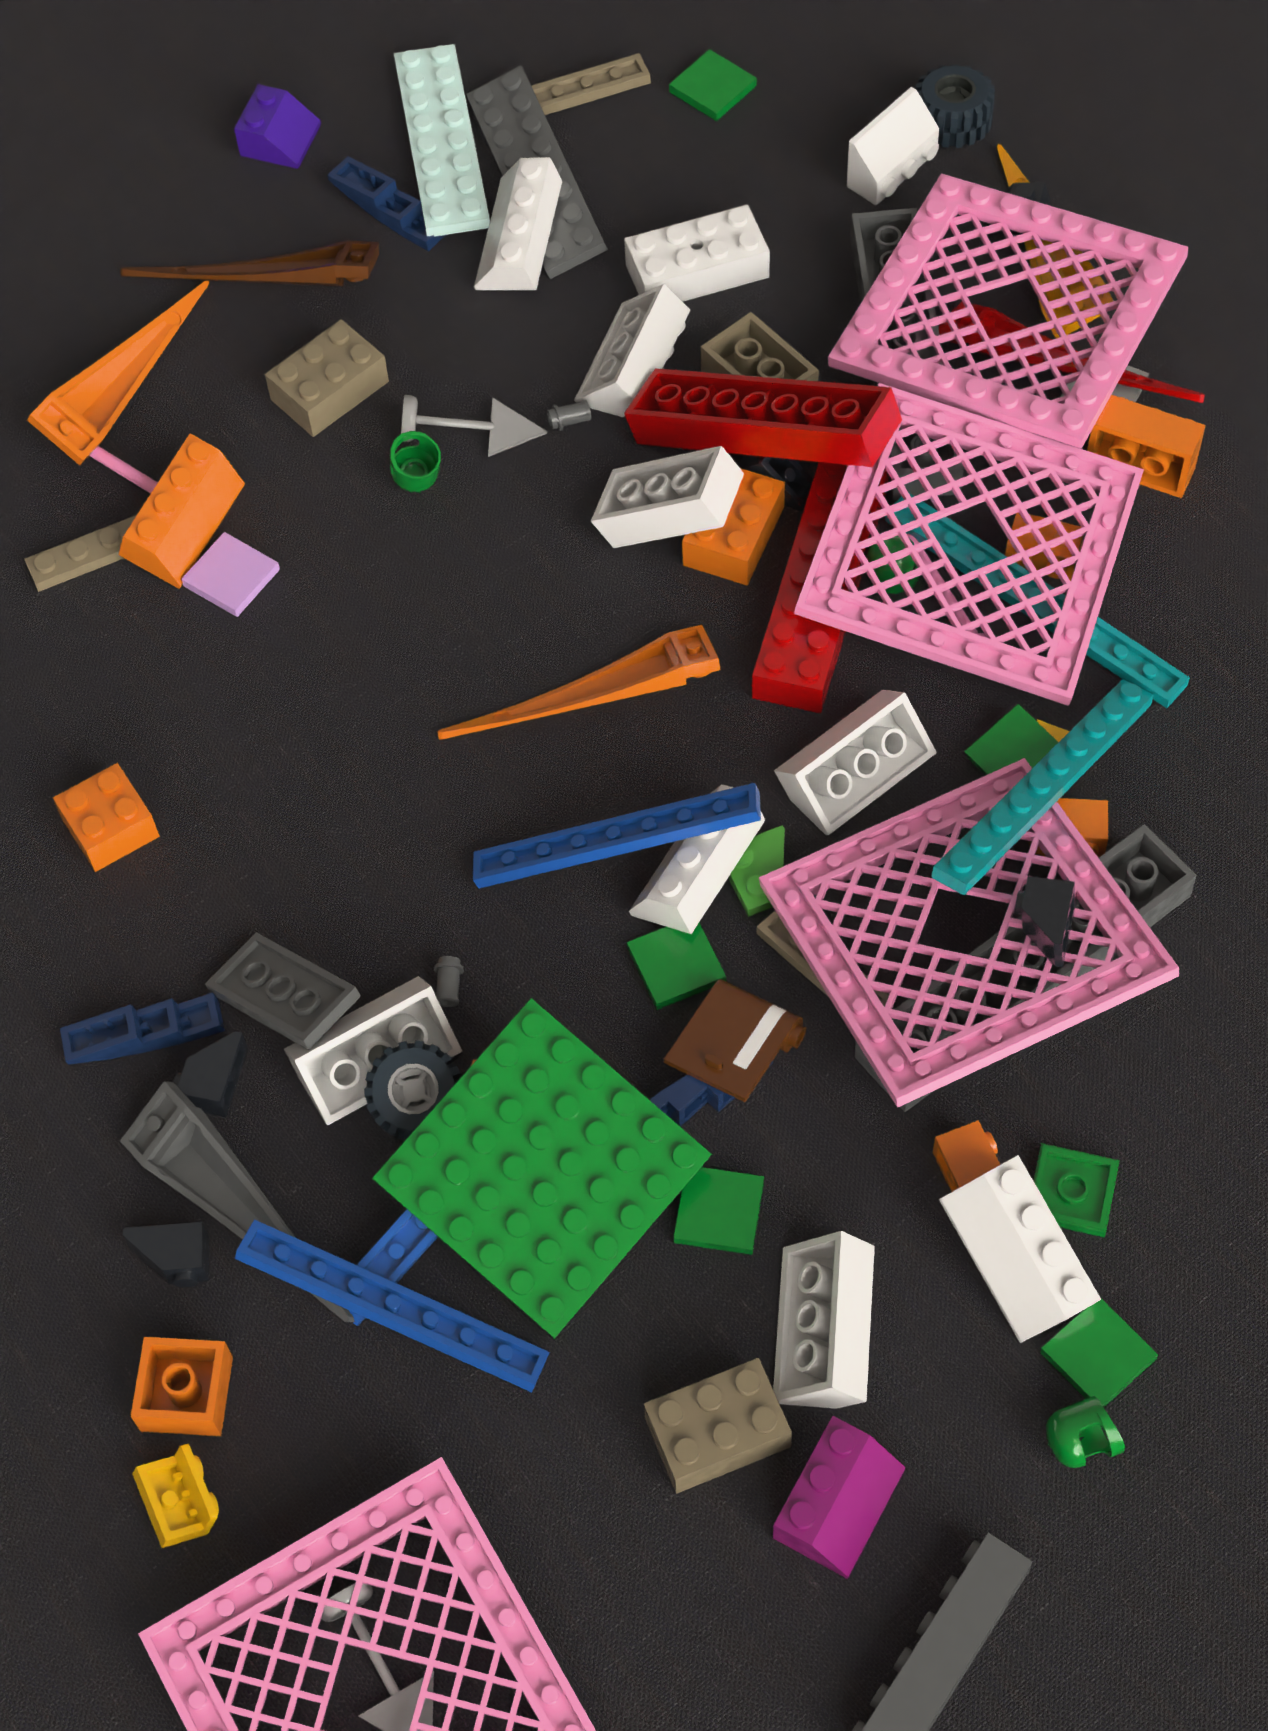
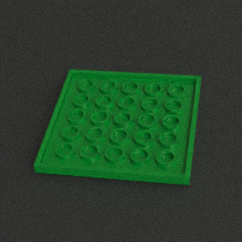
[372,998,712,1339]

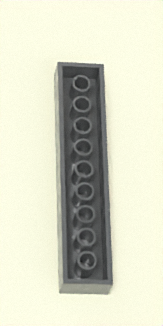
[850,208,964,500]
[855,824,1197,1112]

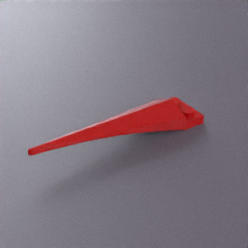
[938,302,1205,403]

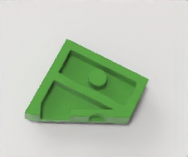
[728,825,785,917]

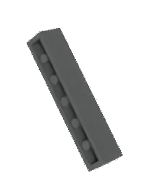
[852,1532,1033,1731]

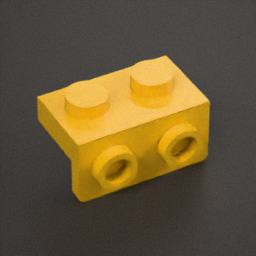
[133,1444,219,1548]

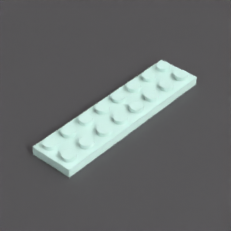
[394,44,490,237]

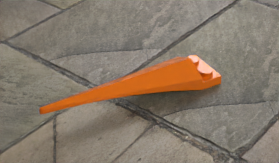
[27,281,209,465]
[437,625,720,740]

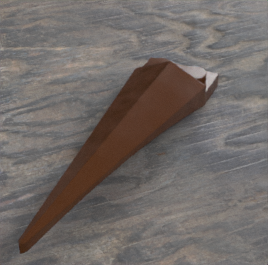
[120,241,379,287]

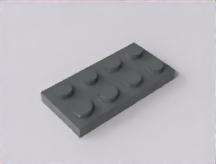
[205,932,361,1050]

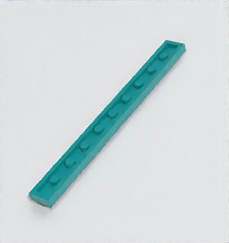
[885,492,1190,708]
[931,679,1154,895]

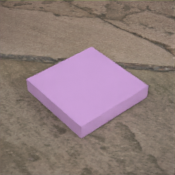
[181,532,280,617]

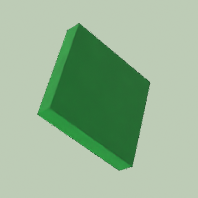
[669,49,757,121]
[965,704,1059,775]
[627,923,726,1010]
[1033,1143,1120,1238]
[674,1167,764,1255]
[1040,1297,1158,1407]

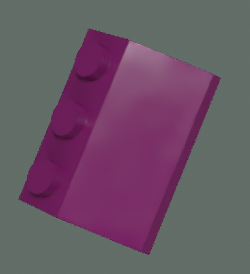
[773,1416,906,1579]

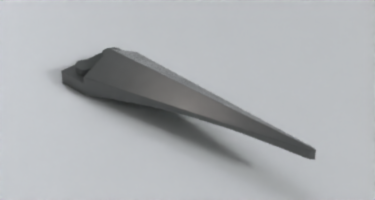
[120,1081,355,1322]

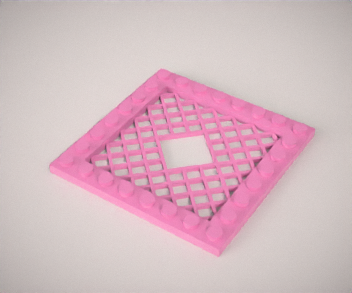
[828,173,1188,449]
[794,383,1144,706]
[759,758,1179,1108]
[138,1457,596,1731]

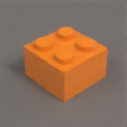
[53,762,160,872]
[131,1337,233,1436]

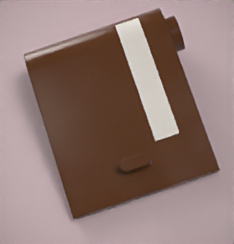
[664,979,806,1102]

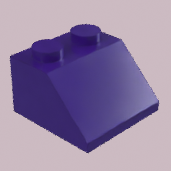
[234,84,321,169]

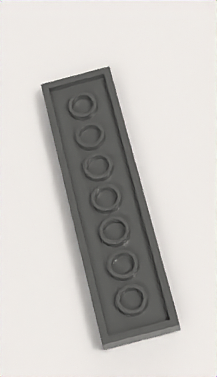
[466,66,608,279]

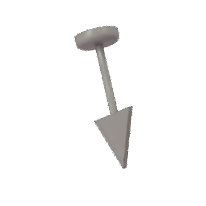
[401,395,547,457]
[321,1583,434,1731]

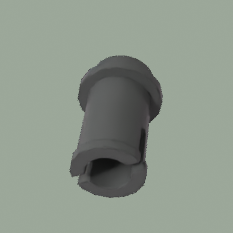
[547,400,591,431]
[434,956,464,1007]

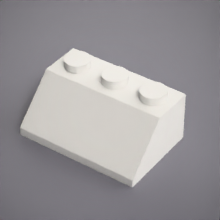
[847,87,939,205]

